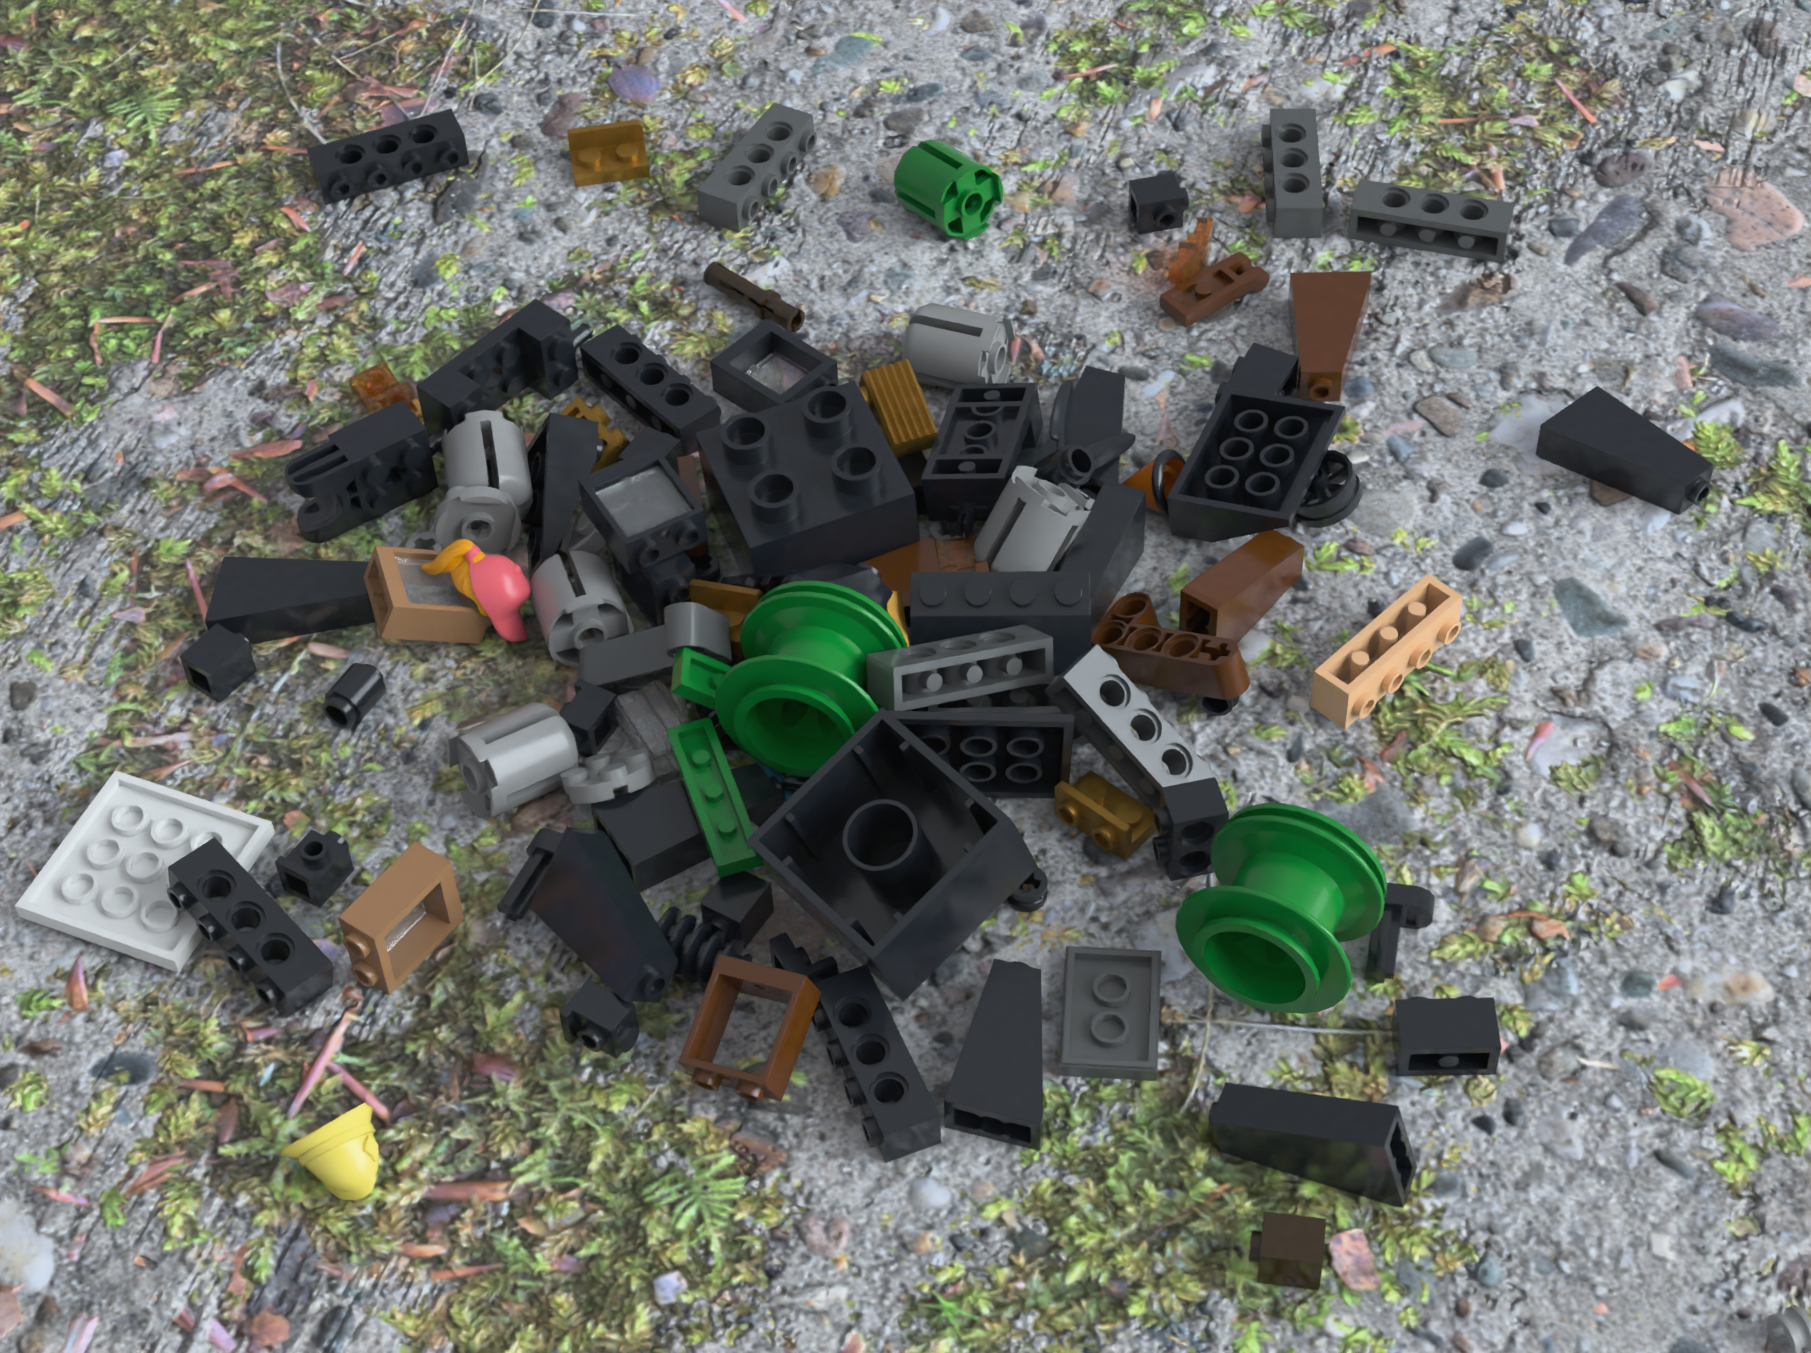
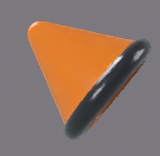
[1121,449,1186,520]

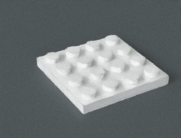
[15,770,275,973]

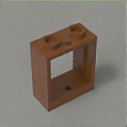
[678,954,821,1103]

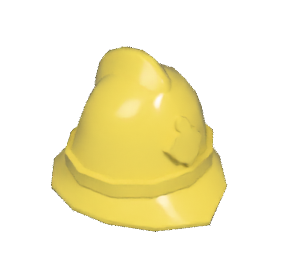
[279,1103,379,1200]

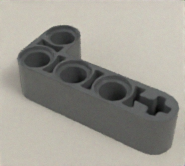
[579,602,732,696]

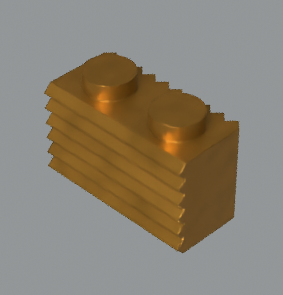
[859,359,938,458]

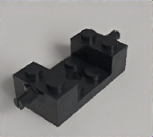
[416,299,594,457]
[921,383,1043,537]

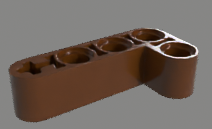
[1091,592,1250,699]

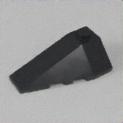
[526,412,603,581]
[720,562,893,609]

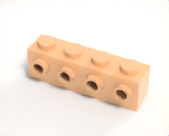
[1310,574,1463,729]

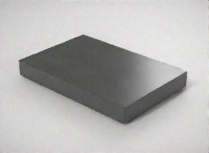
[1059,946,1162,1081]

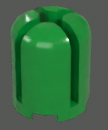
[893,139,1003,240]

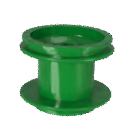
[715,580,907,777]
[1175,803,1387,1014]

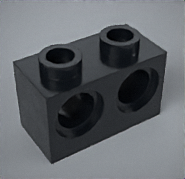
[1152,777,1229,881]

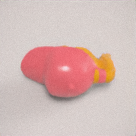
[421,539,531,642]

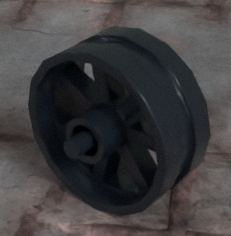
[1294,450,1362,528]

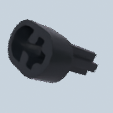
[497,828,563,922]
[1365,883,1435,983]

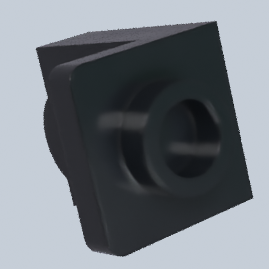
[769,932,839,983]

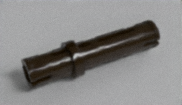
[703,262,805,333]

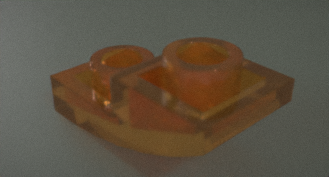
[1168,217,1213,286]
[349,361,423,419]

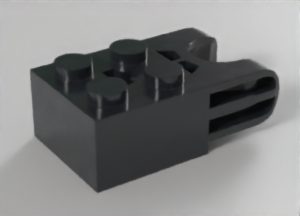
[285,400,439,543]

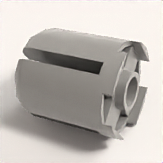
[901,303,1016,390]
[441,410,533,530]
[974,465,1091,572]
[530,550,634,673]
[447,702,578,818]

